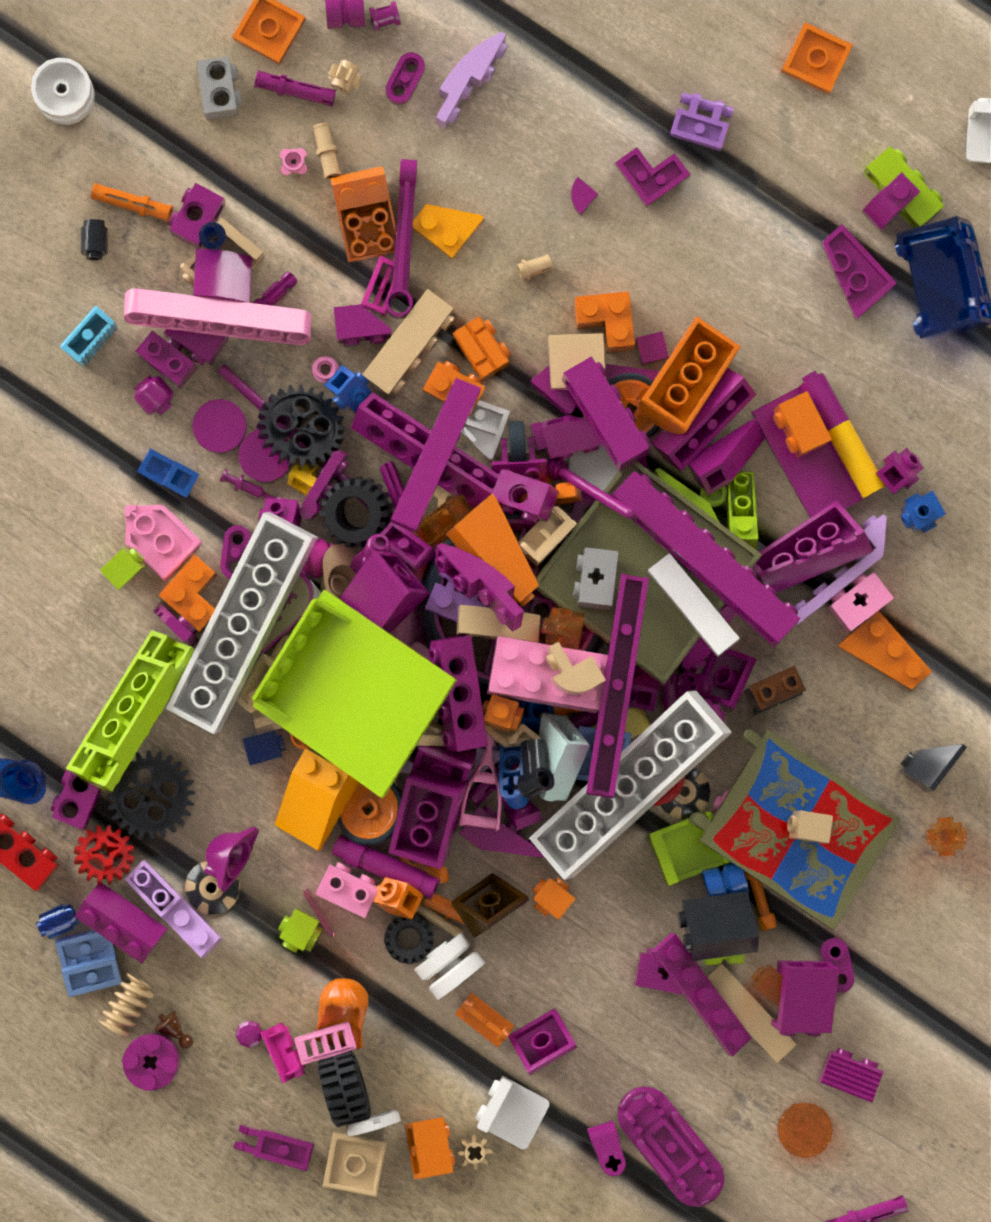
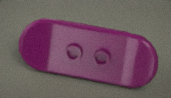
[617,1086,725,1207]

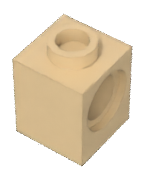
[787,810,833,844]

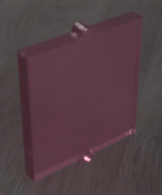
[303,888,336,937]

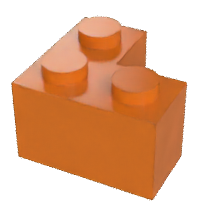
[574,291,635,353]
[159,555,218,633]

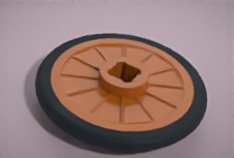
[608,373,660,438]
[337,782,402,845]

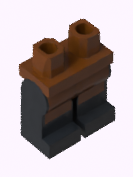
[744,665,806,715]

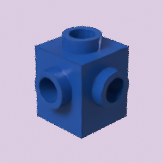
[324,365,372,413]
[900,490,946,533]

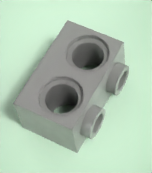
[197,56,242,120]

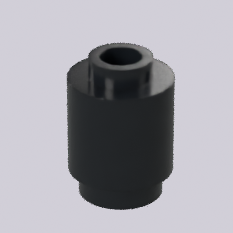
[81,219,108,261]

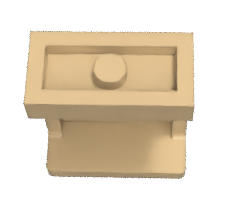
[180,217,265,287]

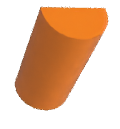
[639,316,741,434]

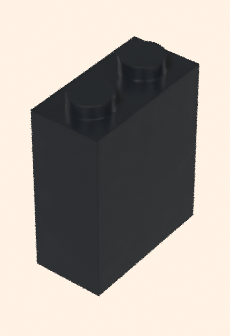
[677,891,759,961]

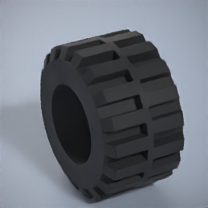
[320,477,394,548]
[318,1051,371,1127]

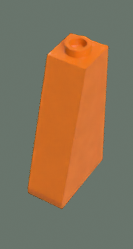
[446,494,539,607]

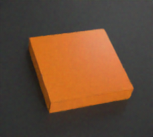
[232,0,306,65]
[781,22,853,95]

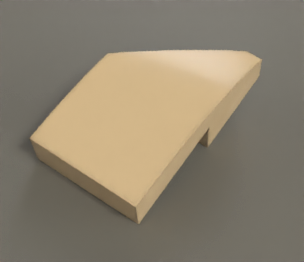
[485,724,541,748]

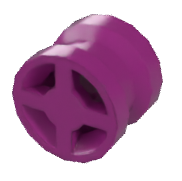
[677,672,712,699]

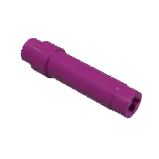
[332,835,440,899]

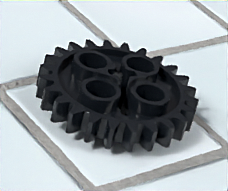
[256,385,345,471]
[106,750,196,840]

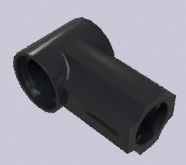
[517,739,555,798]

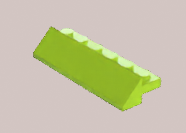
[66,630,195,792]

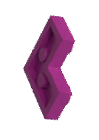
[615,147,690,208]

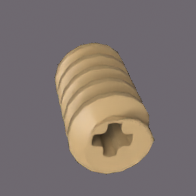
[98,973,154,1036]

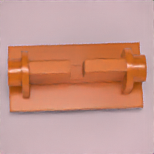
[455,992,515,1047]

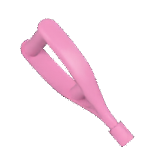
[459,733,502,831]

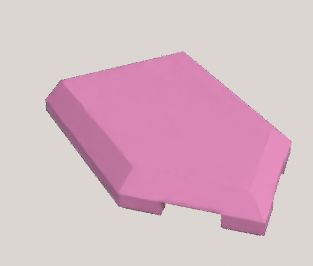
[125,505,203,582]

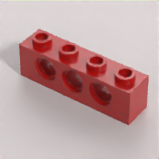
[0,813,60,891]

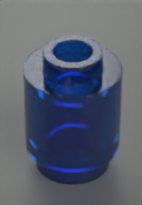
[36,903,79,940]

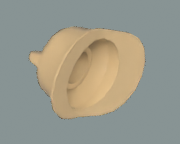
[320,544,357,602]

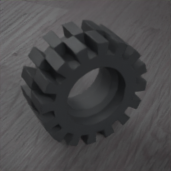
[384,915,434,964]

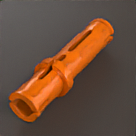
[91,183,173,222]

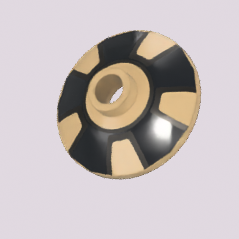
[660,767,711,819]
[185,861,240,915]

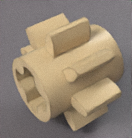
[328,60,362,94]
[458,1134,492,1170]

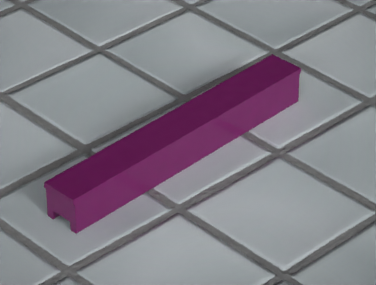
[586,574,649,799]

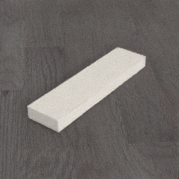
[648,553,740,657]

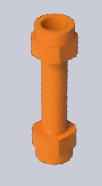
[744,871,777,931]

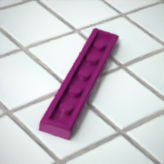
[391,378,481,533]

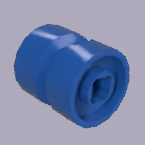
[702,863,749,897]

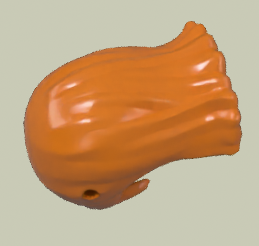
[315,978,369,1050]

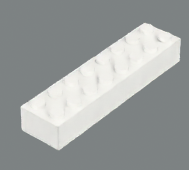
[166,512,318,734]
[529,691,732,880]

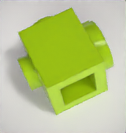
[278,908,323,952]

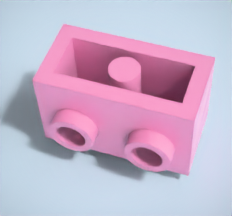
[315,862,378,918]

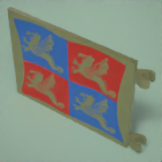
[688,729,901,930]

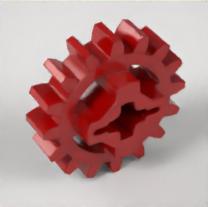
[74,825,134,885]

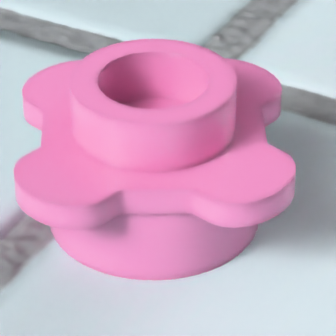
[280,148,307,176]

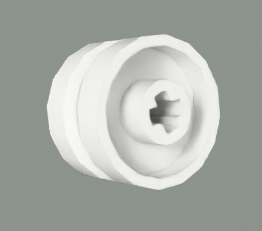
[31,58,95,125]
[414,932,485,1000]

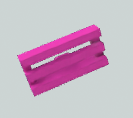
[361,256,394,317]

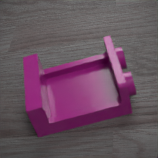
[771,960,839,1037]

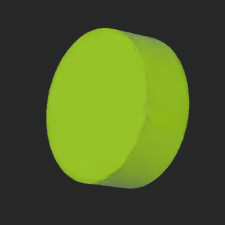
[700,486,727,508]

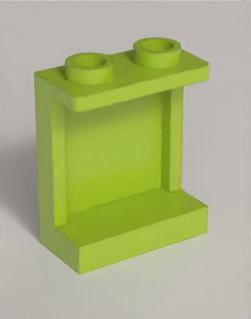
[648,811,730,886]

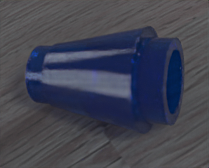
[199,222,226,250]

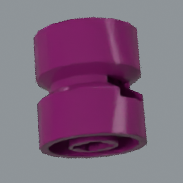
[325,0,365,29]

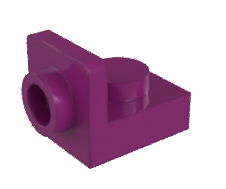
[502,788,543,830]

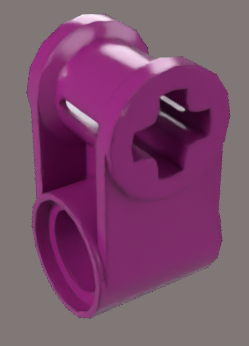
[587,1120,626,1176]

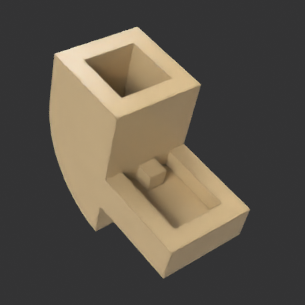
[546,642,606,695]

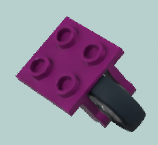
[491,421,547,494]

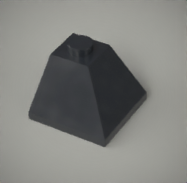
[900,744,967,792]

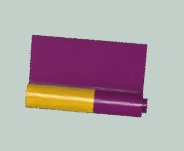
[751,371,886,518]

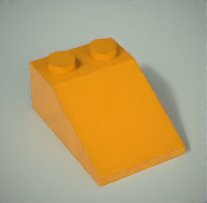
[274,748,359,851]

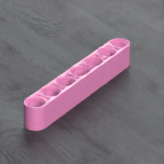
[124,289,311,345]

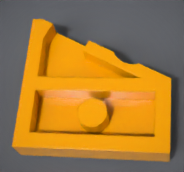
[413,204,484,260]

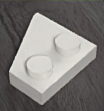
[462,400,510,461]

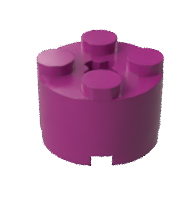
[122,1033,181,1091]

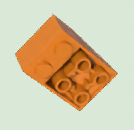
[330,166,396,263]

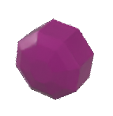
[236,1020,263,1048]

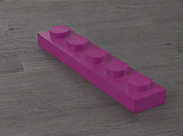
[652,933,752,1056]

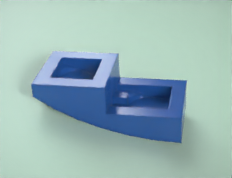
[137,448,199,498]

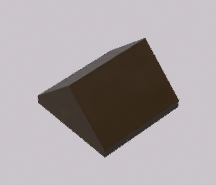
[451,873,529,938]

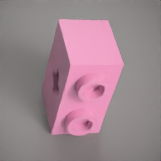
[828,572,894,633]

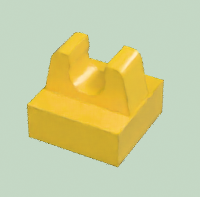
[287,464,318,497]

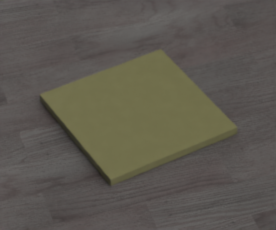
[535,461,762,685]

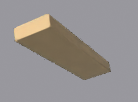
[707,963,797,1063]

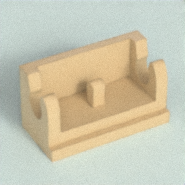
[518,506,577,567]

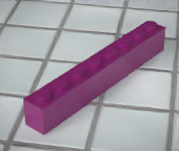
[612,471,801,647]

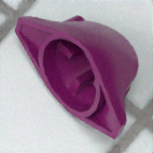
[204,827,259,892]

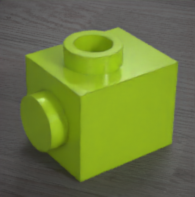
[100,546,146,590]

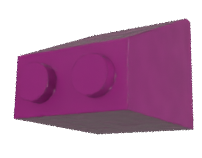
[341,551,431,633]

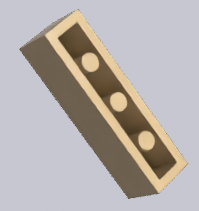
[362,289,455,398]

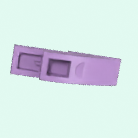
[436,32,508,129]
[125,860,223,959]

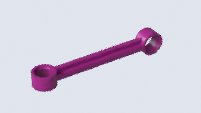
[386,159,417,319]

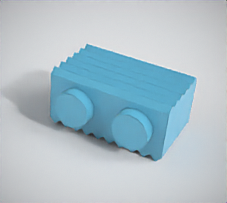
[60,306,118,367]

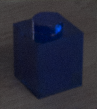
[243,730,286,766]

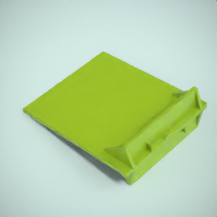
[252,590,457,798]

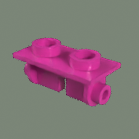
[260,1022,306,1083]

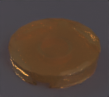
[777,1102,833,1158]

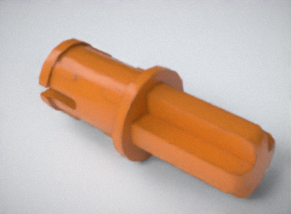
[423,893,465,925]

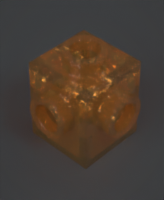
[542,607,585,650]
[926,817,967,856]

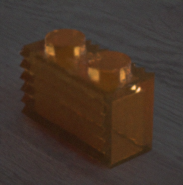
[411,494,473,548]

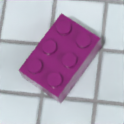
[388,768,467,869]

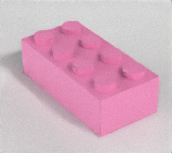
[487,636,608,713]

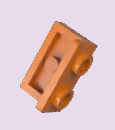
[422,361,486,416]

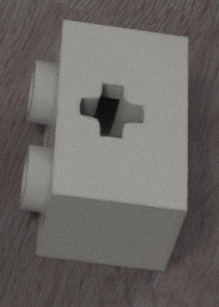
[573,547,618,610]

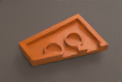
[836,610,932,690]

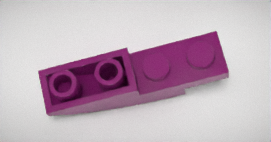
[435,543,524,632]

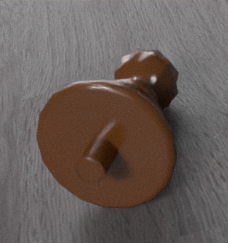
[155,1011,194,1049]

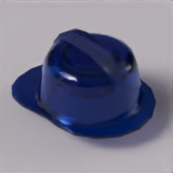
[0,758,46,805]

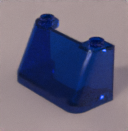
[895,216,991,339]

